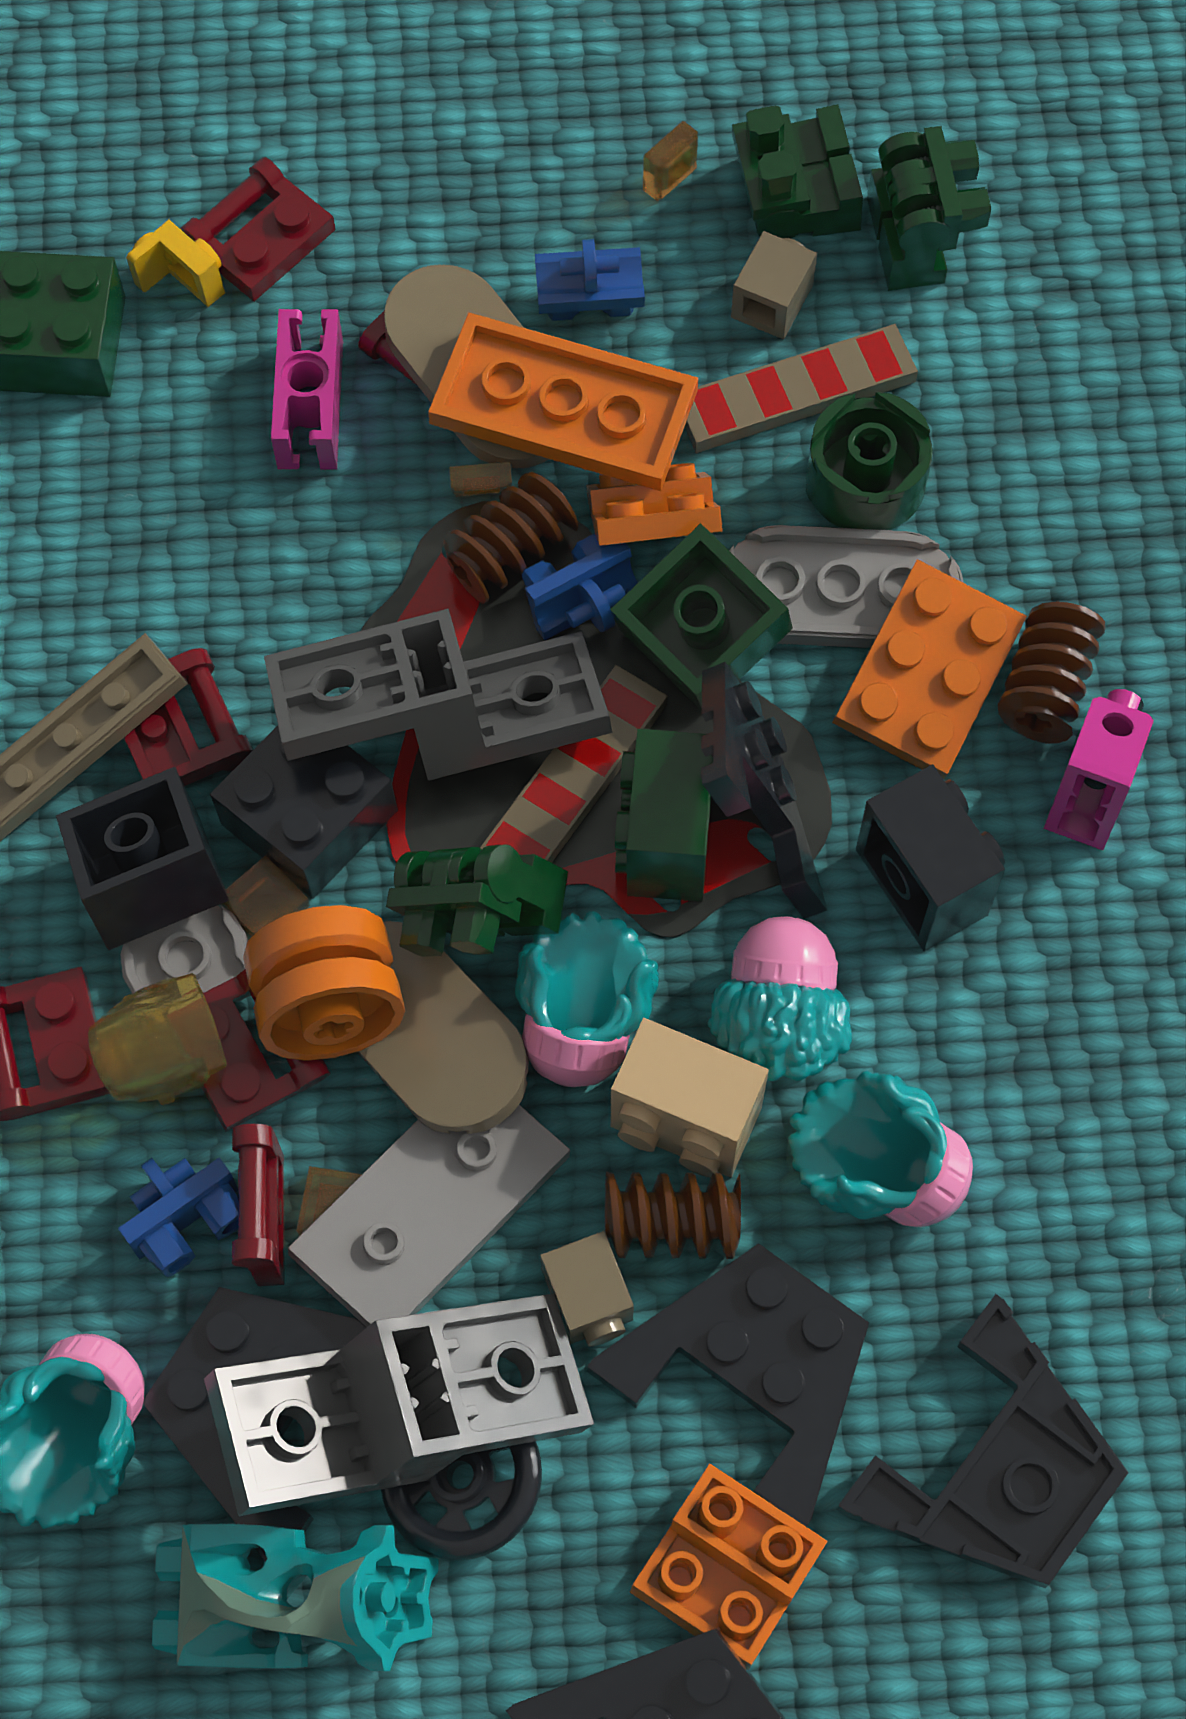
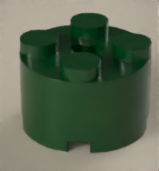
[806,392,933,530]

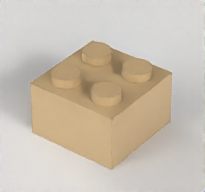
[611,1017,769,1178]

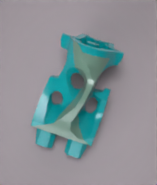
[152,1524,439,1671]

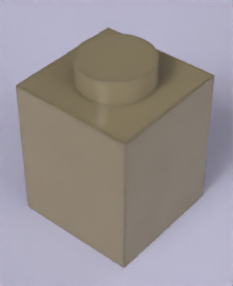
[731,231,817,339]
[540,1231,634,1347]

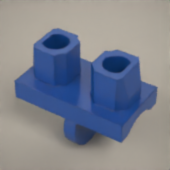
[535,239,645,321]
[522,533,638,640]
[118,1157,239,1278]

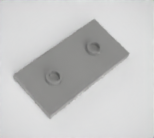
[288,1105,570,1327]

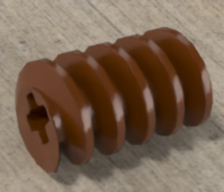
[443,472,579,603]
[998,601,1106,744]
[605,1172,741,1259]

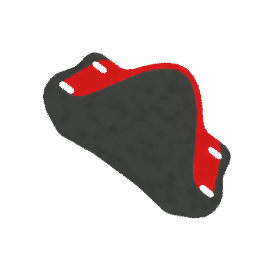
[361,501,832,937]

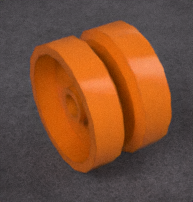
[243,905,405,1060]

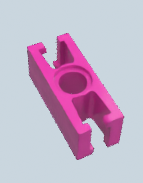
[271,309,343,470]

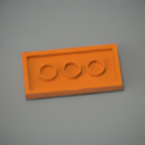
[428,312,698,491]

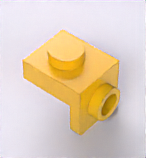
[126,219,225,307]

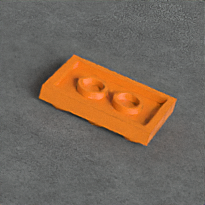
[832,559,1027,779]

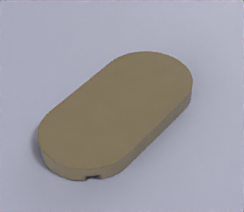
[384,265,549,468]
[357,921,530,1134]

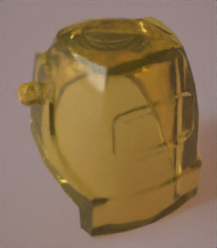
[88,973,227,1106]

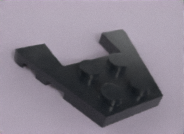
[701,662,827,919]
[587,1243,869,1527]
[143,1287,367,1562]
[836,1294,1129,1588]
[506,1629,786,1719]

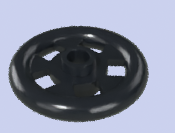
[381,1441,542,1560]

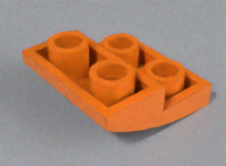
[586,463,723,546]
[630,1463,828,1670]

